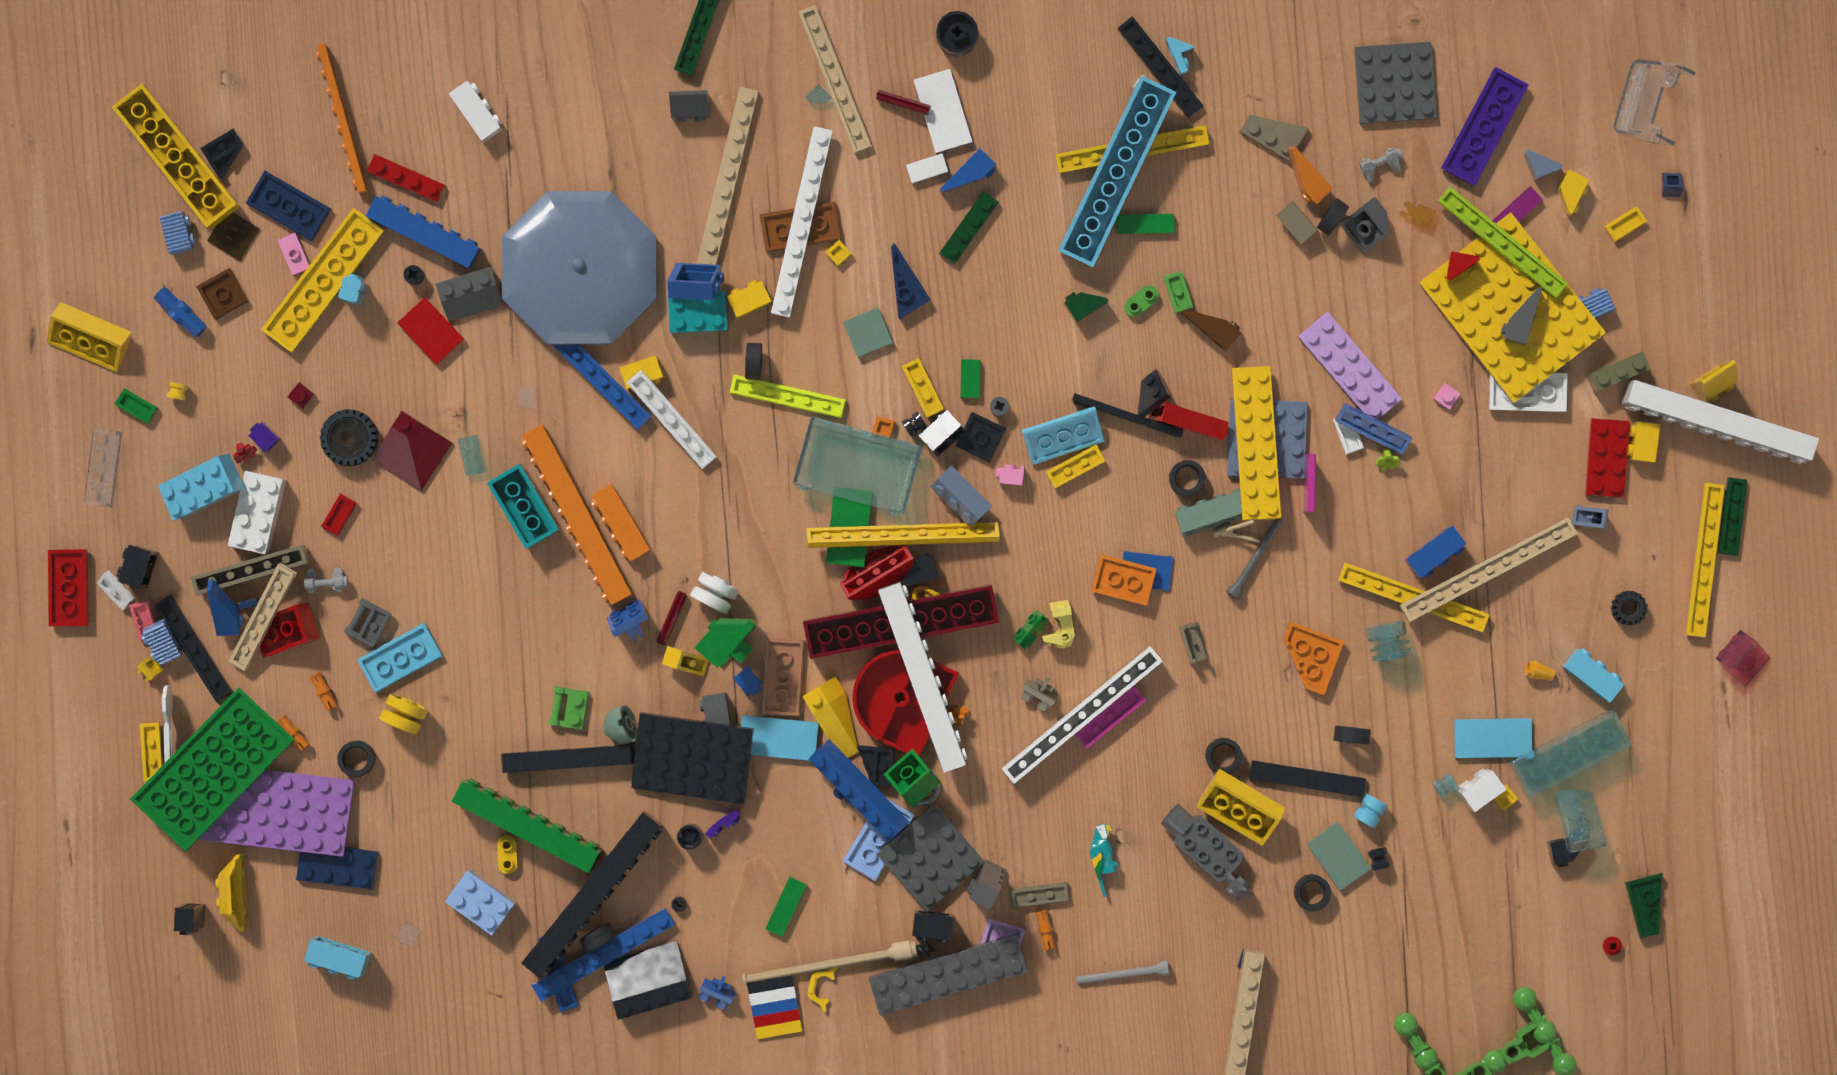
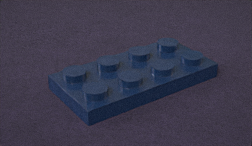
[296,847,378,890]

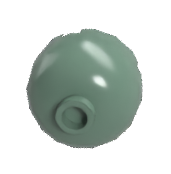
[603,705,638,744]

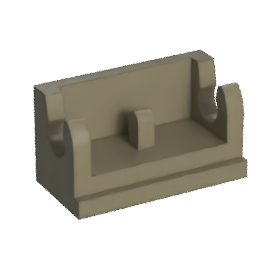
[1276,201,1318,244]
[1179,621,1208,664]

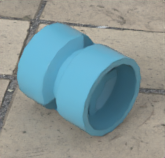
[1353,793,1388,829]

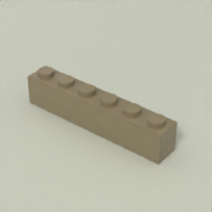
[191,545,311,596]

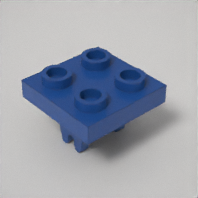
[607,599,648,641]

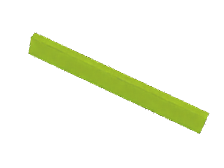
[1437,187,1569,299]

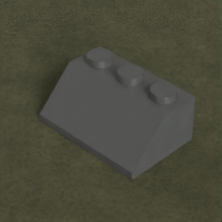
[435,267,504,322]

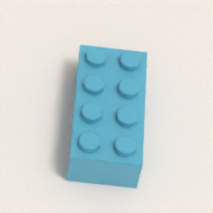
[158,453,245,521]

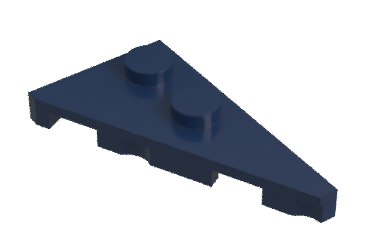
[891,243,931,320]

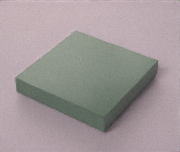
[843,308,893,358]

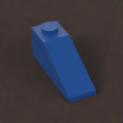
[940,148,996,194]
[207,579,244,636]

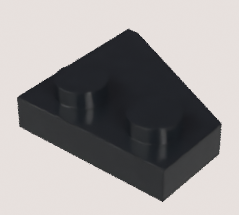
[200,128,244,180]
[1138,369,1171,419]
[857,745,895,787]

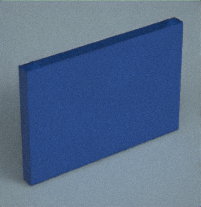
[1123,551,1173,591]

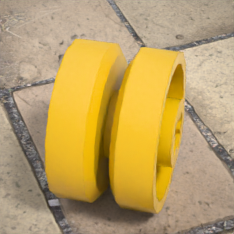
[379,693,428,735]

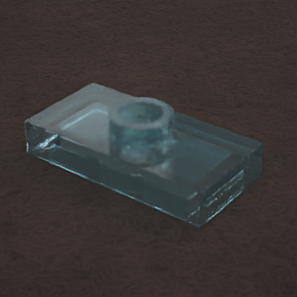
[457,435,485,476]

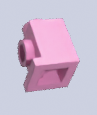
[996,465,1024,486]

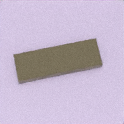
[1010,882,1069,909]

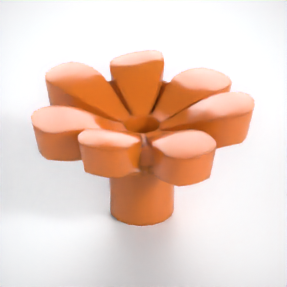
[947,705,969,727]

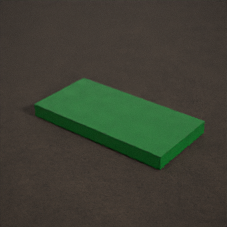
[826,487,872,568]

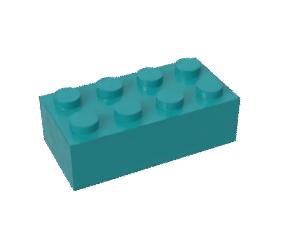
[487,463,561,549]

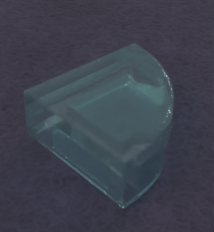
[805,84,832,103]

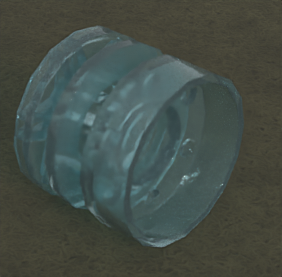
[1365,620,1412,662]

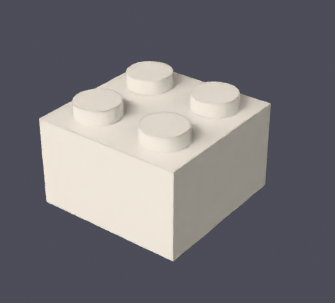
[1456,769,1506,812]

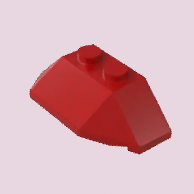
[839,545,914,600]

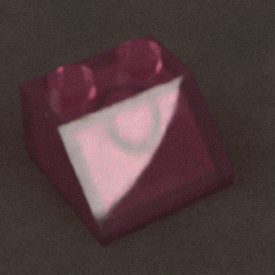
[1715,630,1770,687]

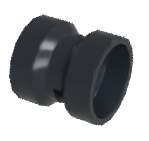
[901,411,927,437]
[1368,847,1391,871]

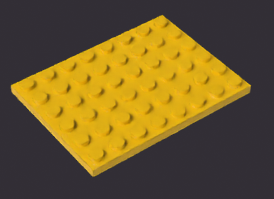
[1419,212,1606,404]

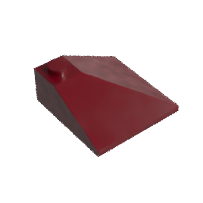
[373,411,453,491]

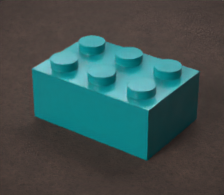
[668,291,728,334]

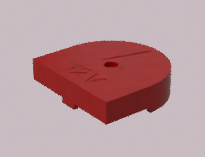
[852,650,959,756]

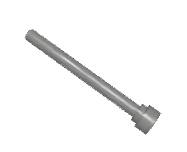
[1076,960,1169,984]

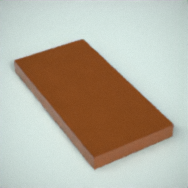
[759,201,841,253]

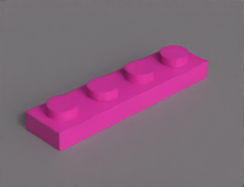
[1075,686,1146,748]

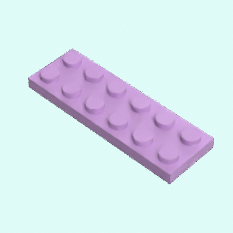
[1298,311,1402,419]

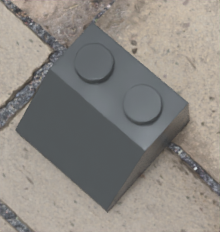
[669,90,710,123]

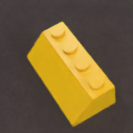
[46,302,131,372]

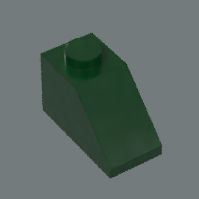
[1064,292,1109,323]

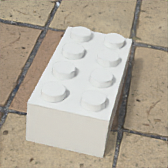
[228,471,286,555]

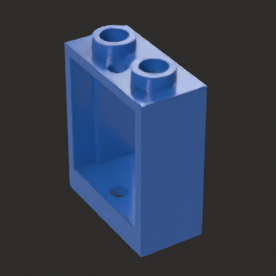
[667,263,724,300]

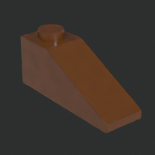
[1182,310,1241,351]

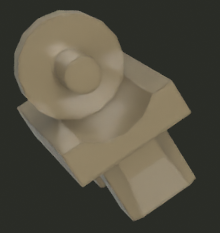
[1021,677,1057,712]

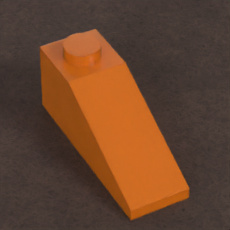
[1288,146,1333,204]

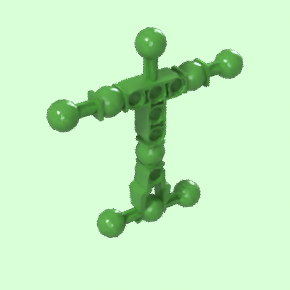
[1394,987,1577,1075]

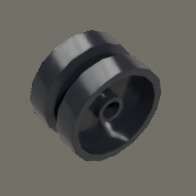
[936,11,978,57]

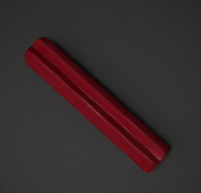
[876,90,931,115]
[657,591,687,645]

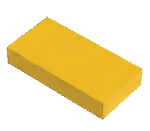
[1604,206,1647,243]

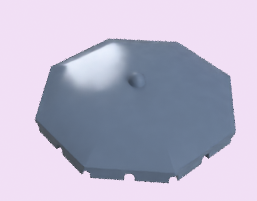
[502,191,657,345]

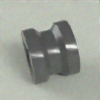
[990,397,1009,416]

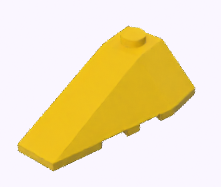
[802,676,859,758]

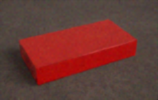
[321,493,357,536]

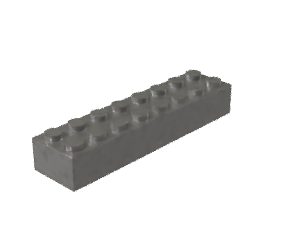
[869,933,1028,1016]

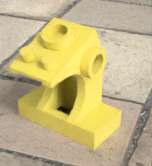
[1042,600,1075,649]

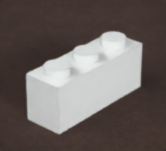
[449,81,502,143]

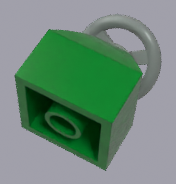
[884,749,941,807]

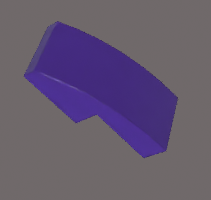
[705,810,741,839]

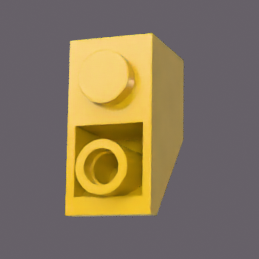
[1557,169,1590,216]

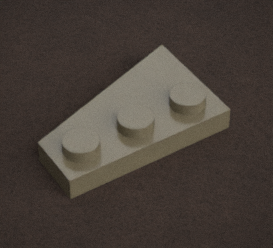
[1240,115,1309,161]

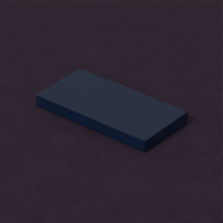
[246,170,332,242]

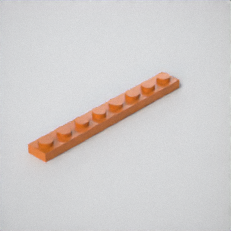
[316,43,368,194]

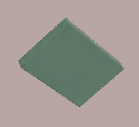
[1306,821,1371,891]

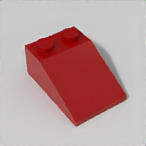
[259,603,320,659]

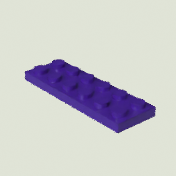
[1440,67,1529,186]

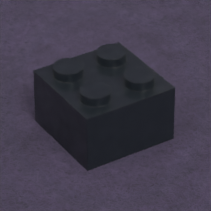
[117,545,159,589]
[912,910,953,943]

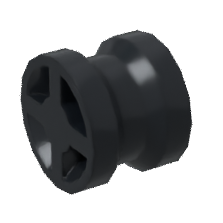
[403,265,424,285]

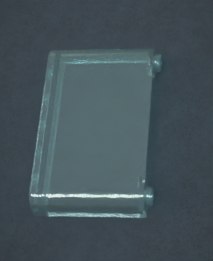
[793,416,922,517]

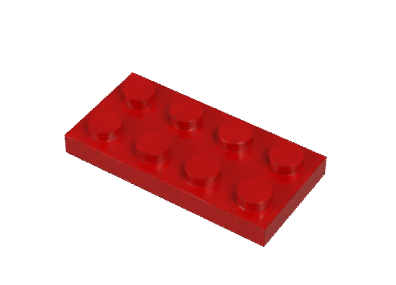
[1585,418,1630,498]
[48,549,89,627]

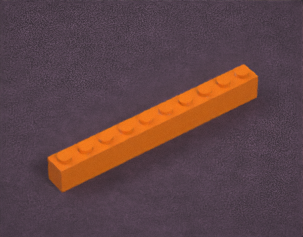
[521,424,633,605]

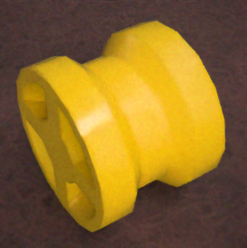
[166,382,189,401]

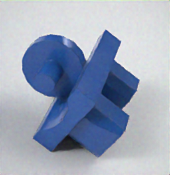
[700,976,736,1010]

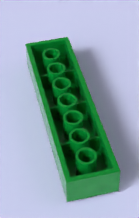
[451,778,602,873]

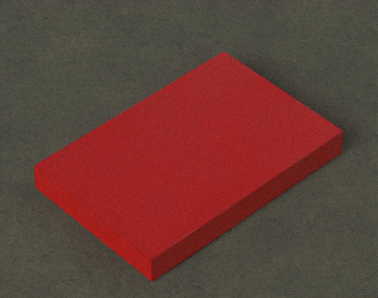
[397,297,464,365]

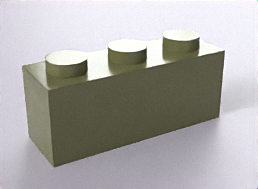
[1586,352,1651,392]

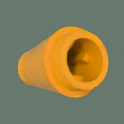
[1524,660,1555,681]

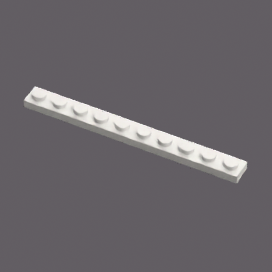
[771,126,833,318]

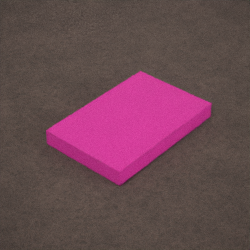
[1303,454,1316,513]

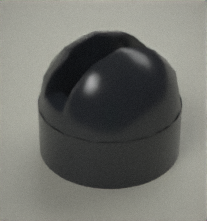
[671,896,687,912]

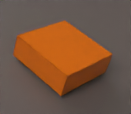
[872,416,895,440]

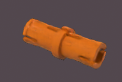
[309,672,338,711]
[276,715,310,751]
[1035,910,1056,950]

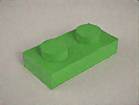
[1163,271,1193,313]

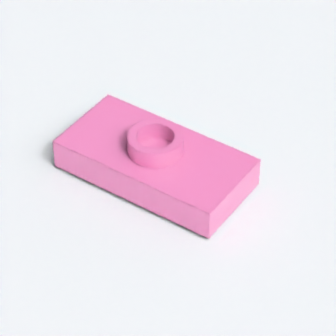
[278,233,309,276]

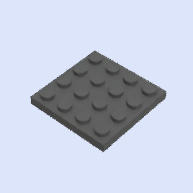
[1354,42,1437,124]
[876,803,985,912]

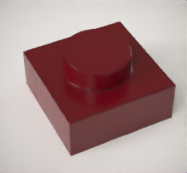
[287,382,315,409]

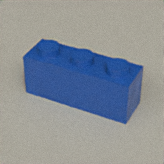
[1405,525,1466,579]

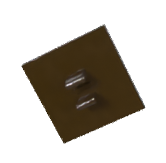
[207,212,260,261]

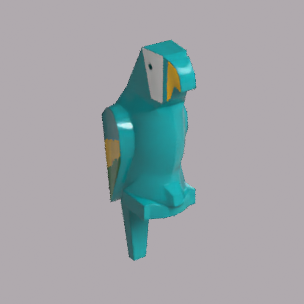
[1089,823,1119,897]

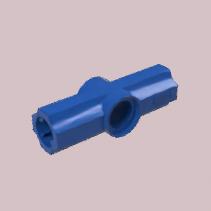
[154,286,207,338]

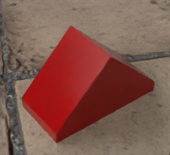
[1445,251,1480,284]

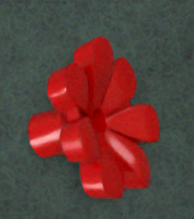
[233,442,257,464]

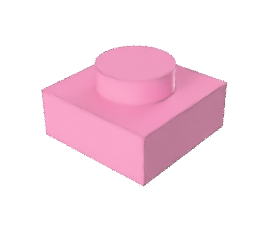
[1433,383,1460,410]

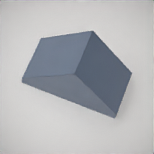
[1524,150,1563,180]
[1572,506,1609,529]

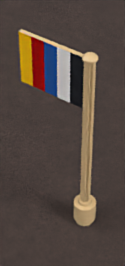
[742,940,917,1039]

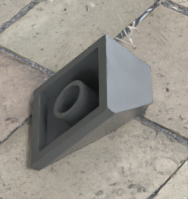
[1340,197,1390,254]

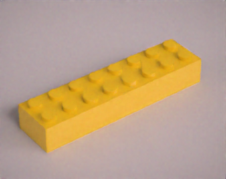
[112,83,241,230]

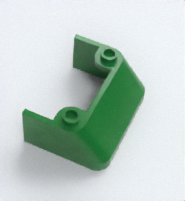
[694,618,759,668]

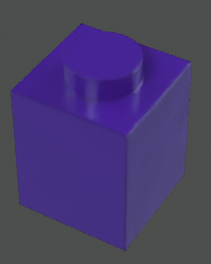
[248,422,281,453]

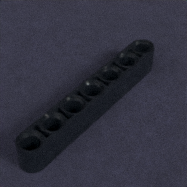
[501,745,634,773]

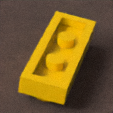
[902,358,944,418]
[1046,444,1105,489]
[140,722,163,781]

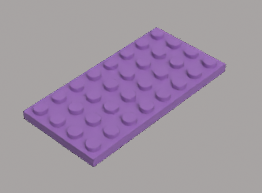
[199,770,355,857]

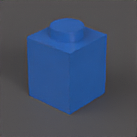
[733,666,763,696]

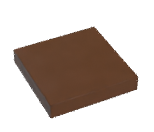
[196,268,249,320]

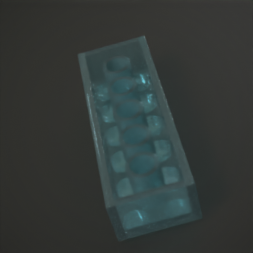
[1508,710,1632,798]

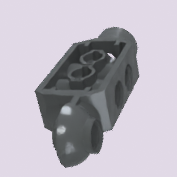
[1160,804,1253,900]

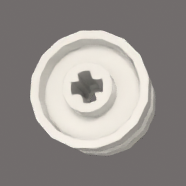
[690,571,739,614]

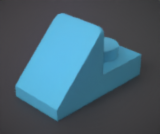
[1165,37,1195,76]

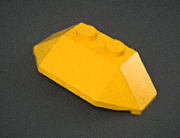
[215,853,247,932]

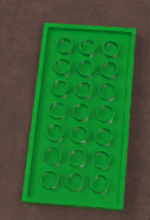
[130,687,295,852]

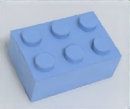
[445,869,517,936]

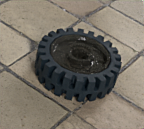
[320,409,378,466]

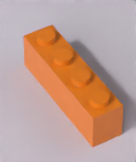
[591,484,651,562]

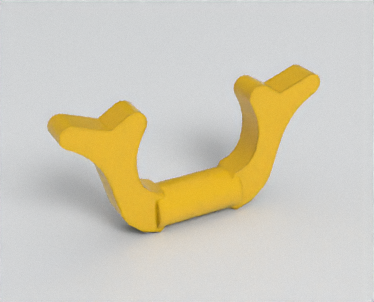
[807,967,837,1013]

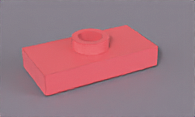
[129,599,155,641]

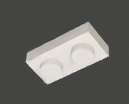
[97,570,134,611]

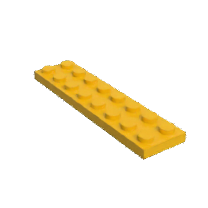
[261,207,385,353]
[1231,366,1281,521]

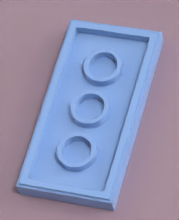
[843,798,915,881]

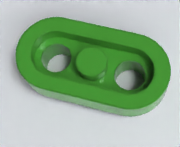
[1124,285,1159,317]

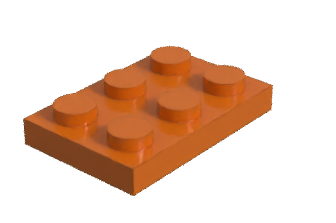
[1091,554,1157,606]

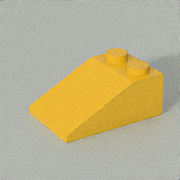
[1690,360,1738,404]

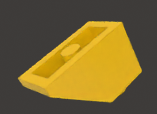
[662,646,709,677]

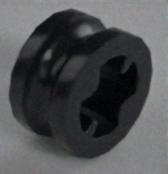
[916,941,935,957]

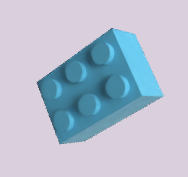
[304,936,372,980]

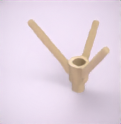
[1213,520,1261,543]

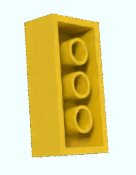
[1196,769,1285,846]

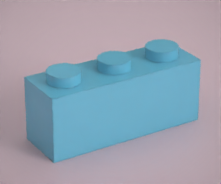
[1562,648,1624,703]

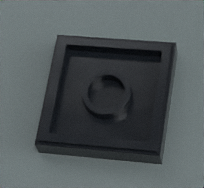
[955,412,1006,463]

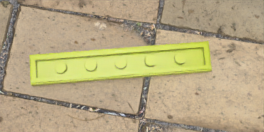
[730,374,846,418]

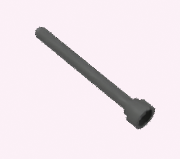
[1226,519,1283,600]

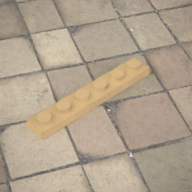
[229,563,297,671]

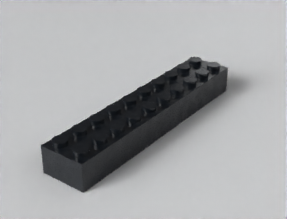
[521,811,663,978]

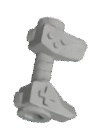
[1359,148,1403,183]
[304,567,348,593]

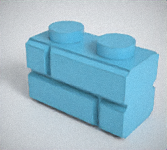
[338,274,367,305]

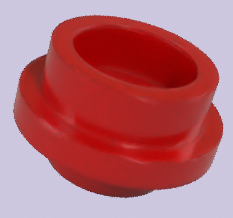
[1602,936,1622,956]

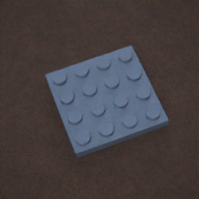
[1227,399,1307,479]

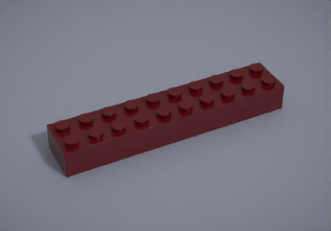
[803,584,999,659]

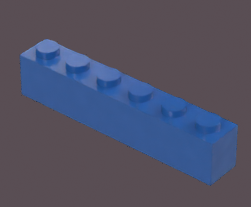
[366,195,481,270]
[808,739,909,842]

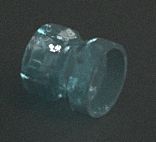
[1432,773,1459,799]

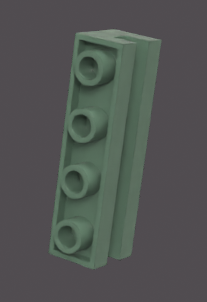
[1175,488,1242,538]

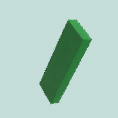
[1116,214,1175,235]
[765,876,807,937]

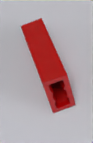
[1149,402,1229,441]

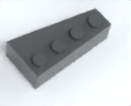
[967,859,1006,910]

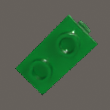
[1012,610,1049,649]

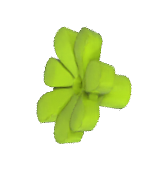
[1375,449,1401,471]

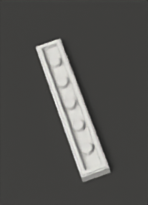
[627,370,717,469]

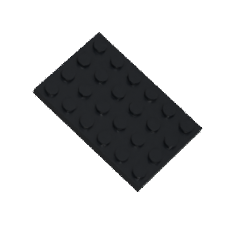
[631,712,754,804]

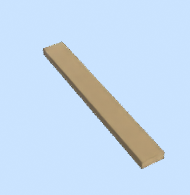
[798,5,872,155]

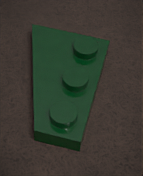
[1624,872,1663,939]

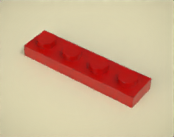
[367,154,445,203]

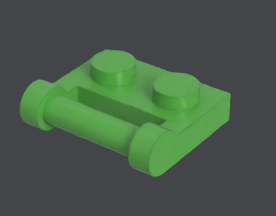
[548,686,589,730]

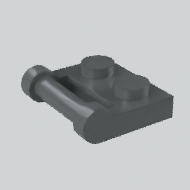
[344,598,392,648]

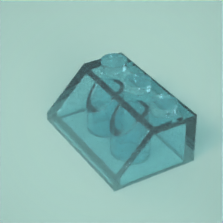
[1555,788,1607,853]

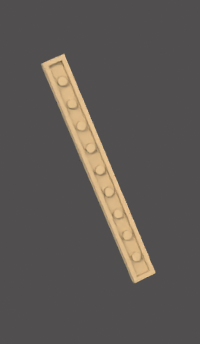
[696,87,759,265]
[1399,517,1577,623]

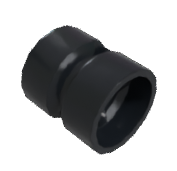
[677,823,703,850]

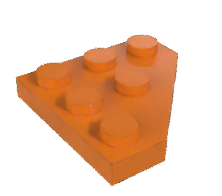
[1283,621,1344,695]

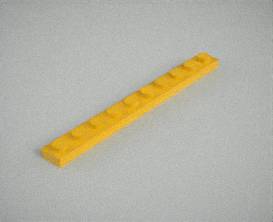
[806,522,1000,548]

